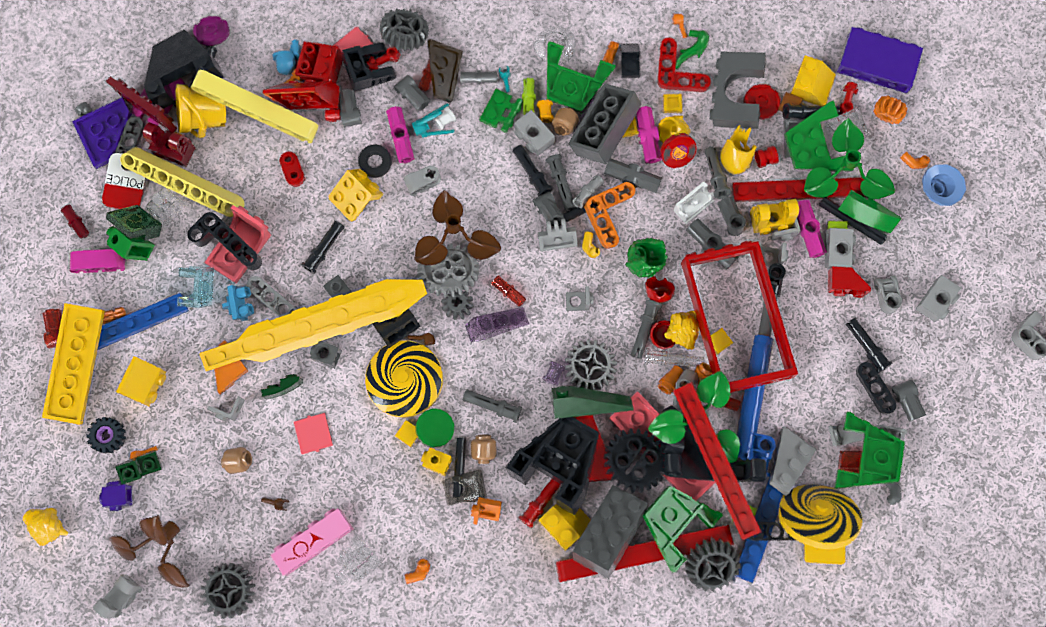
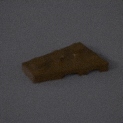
[427,39,463,103]

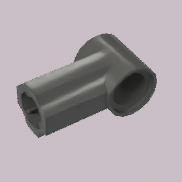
[394,75,430,112]
[339,89,362,128]
[533,191,564,226]
[717,196,746,236]
[892,380,926,422]

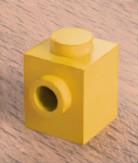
[421,448,453,476]

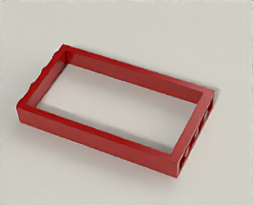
[681,240,798,393]

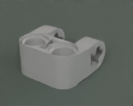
[1011,310,1046,360]
[93,574,143,619]

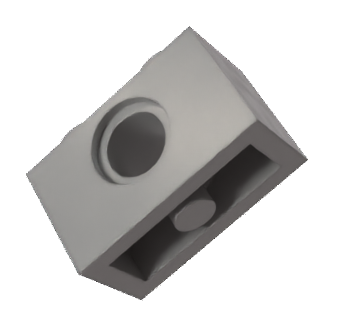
[514,110,555,156]
[825,228,856,268]
[916,275,961,322]

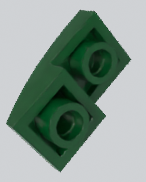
[261,374,303,400]
[115,450,162,485]

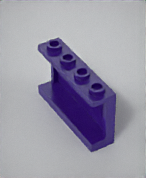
[836,27,923,94]

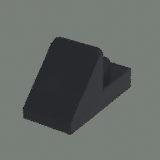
[620,43,640,78]

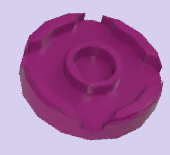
[193,16,230,46]

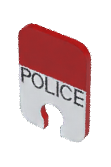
[102,153,146,211]

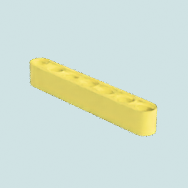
[191,70,319,144]
[120,147,245,217]

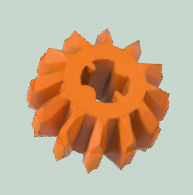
[873,96,908,124]

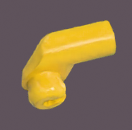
[582,232,600,258]

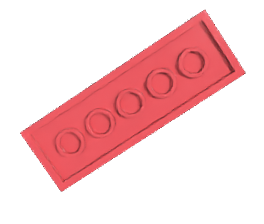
[609,391,715,501]

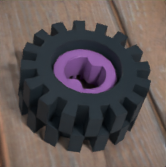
[86,417,126,454]

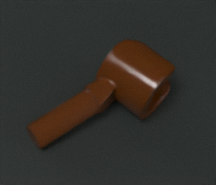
[408,333,435,346]
[261,497,290,511]

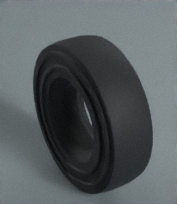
[358,144,392,178]

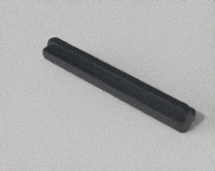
[819,197,887,245]

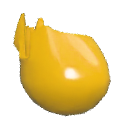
[720,125,757,174]

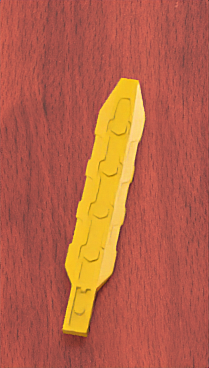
[199,279,427,371]

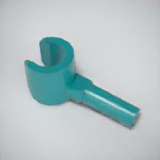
[499,66,511,93]

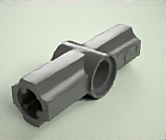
[604,158,662,193]
[686,218,739,270]

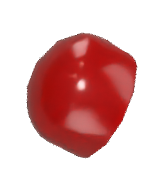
[645,276,675,303]
[650,320,675,349]

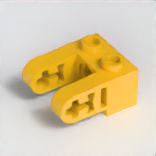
[749,199,799,235]

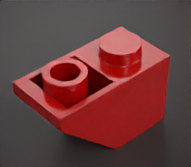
[828,266,871,298]

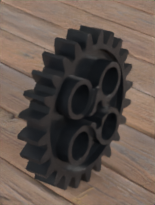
[603,428,664,493]

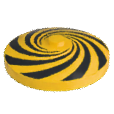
[365,341,443,418]
[778,484,862,549]

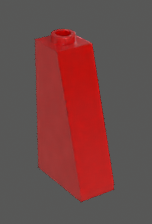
[573,415,613,482]

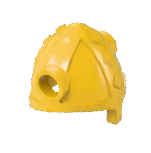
[658,115,691,143]

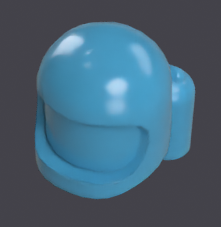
[272,40,301,75]

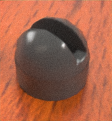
[74,102,92,117]

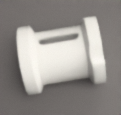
[433,107,456,131]

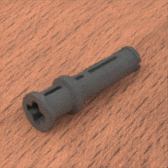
[704,146,731,199]
[546,154,576,211]
[630,300,662,359]
[463,389,522,423]

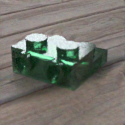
[106,205,162,241]

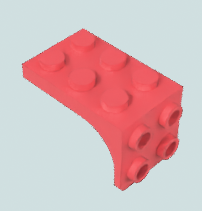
[204,205,271,284]

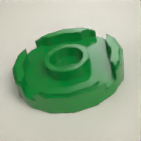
[415,409,454,448]

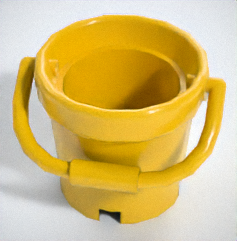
[176,84,226,138]

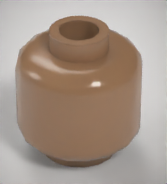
[552,108,579,135]
[471,435,497,464]
[221,447,252,474]

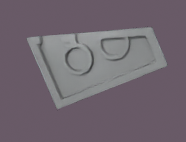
[769,426,816,496]

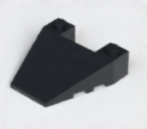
[144,29,224,109]
[505,417,599,516]

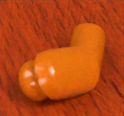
[900,151,930,169]
[405,559,430,584]

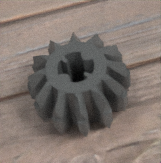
[441,291,474,320]

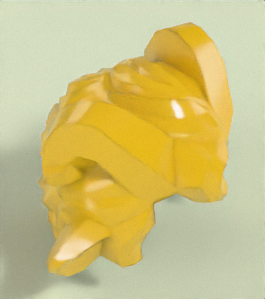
[664,311,699,350]
[22,508,68,546]

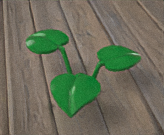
[804,118,895,200]
[648,371,740,463]

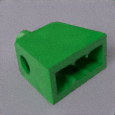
[106,226,155,261]

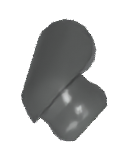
[885,482,902,505]

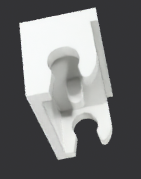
[674,182,714,224]

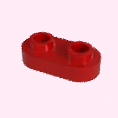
[279,151,305,187]

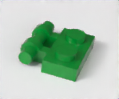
[479,89,523,133]

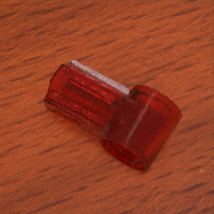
[43,309,62,349]

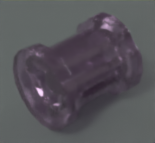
[542,361,565,386]

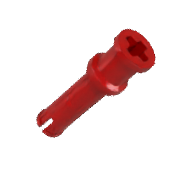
[518,479,561,529]

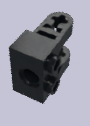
[342,42,397,92]

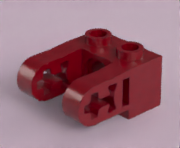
[143,122,195,167]

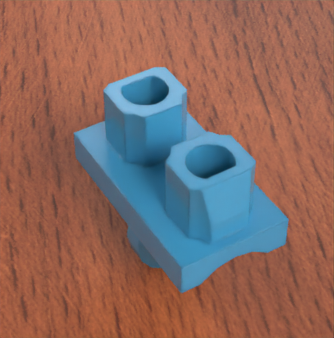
[222,285,254,321]

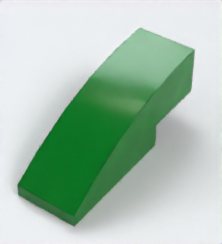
[838,190,902,234]

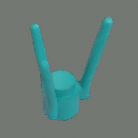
[412,103,455,138]

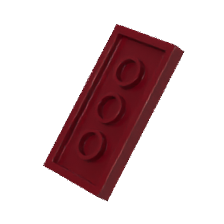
[105,76,177,133]

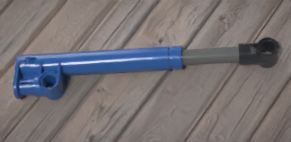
[736,263,786,477]

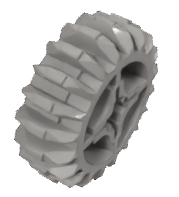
[564,339,617,390]

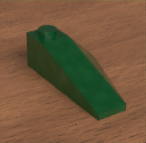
[550,386,634,419]

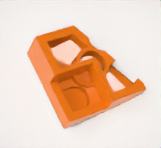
[214,340,248,395]

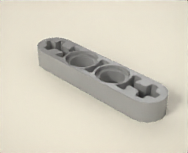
[247,276,297,317]

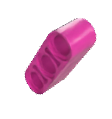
[70,249,125,274]

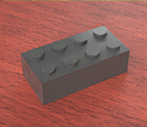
[568,83,642,165]
[572,485,648,579]

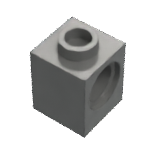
[310,341,342,369]

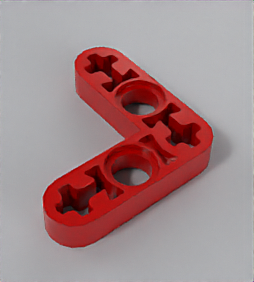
[657,37,711,92]

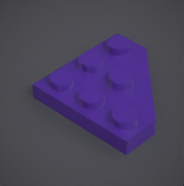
[72,97,132,169]

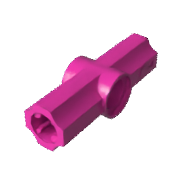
[386,106,415,164]
[636,106,661,164]
[797,199,827,258]

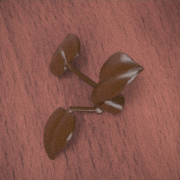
[414,190,501,265]
[108,515,190,588]

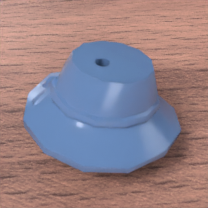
[922,164,966,206]

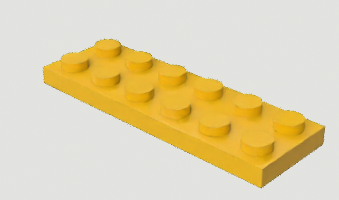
[42,303,105,425]

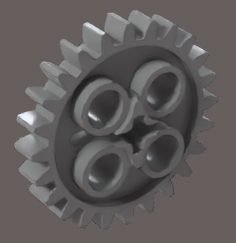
[417,243,479,298]

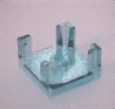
[177,266,214,308]

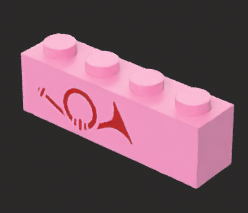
[270,508,354,576]

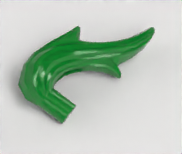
[676,29,710,70]

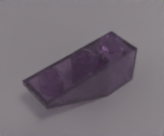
[465,307,529,343]

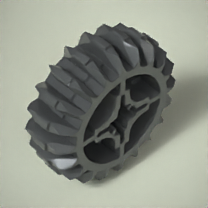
[379,8,429,51]
[685,538,741,592]
[200,563,256,619]

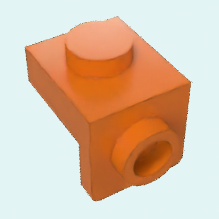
[471,497,502,525]

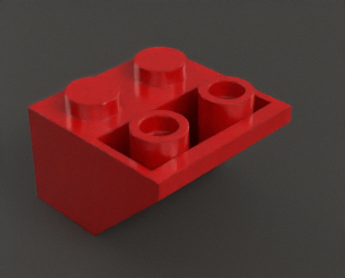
[295,41,343,84]

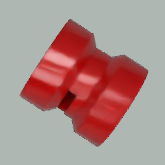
[754,146,779,168]

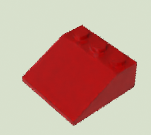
[263,79,340,110]

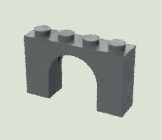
[710,51,766,129]

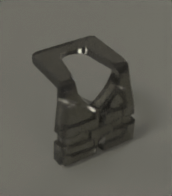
[443,470,488,506]

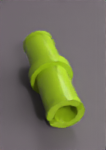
[522,78,536,115]

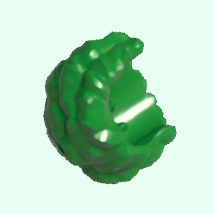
[625,238,668,278]

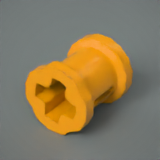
[537,100,554,123]

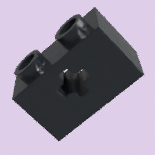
[372,308,421,348]

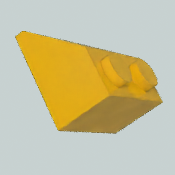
[790,55,836,106]
[116,356,166,407]
[538,504,591,551]

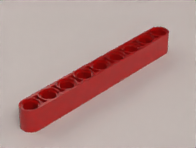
[555,525,734,583]

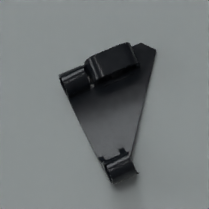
[661,405,767,482]

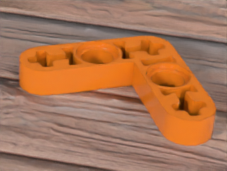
[584,182,635,249]

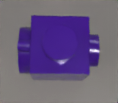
[99,481,132,511]

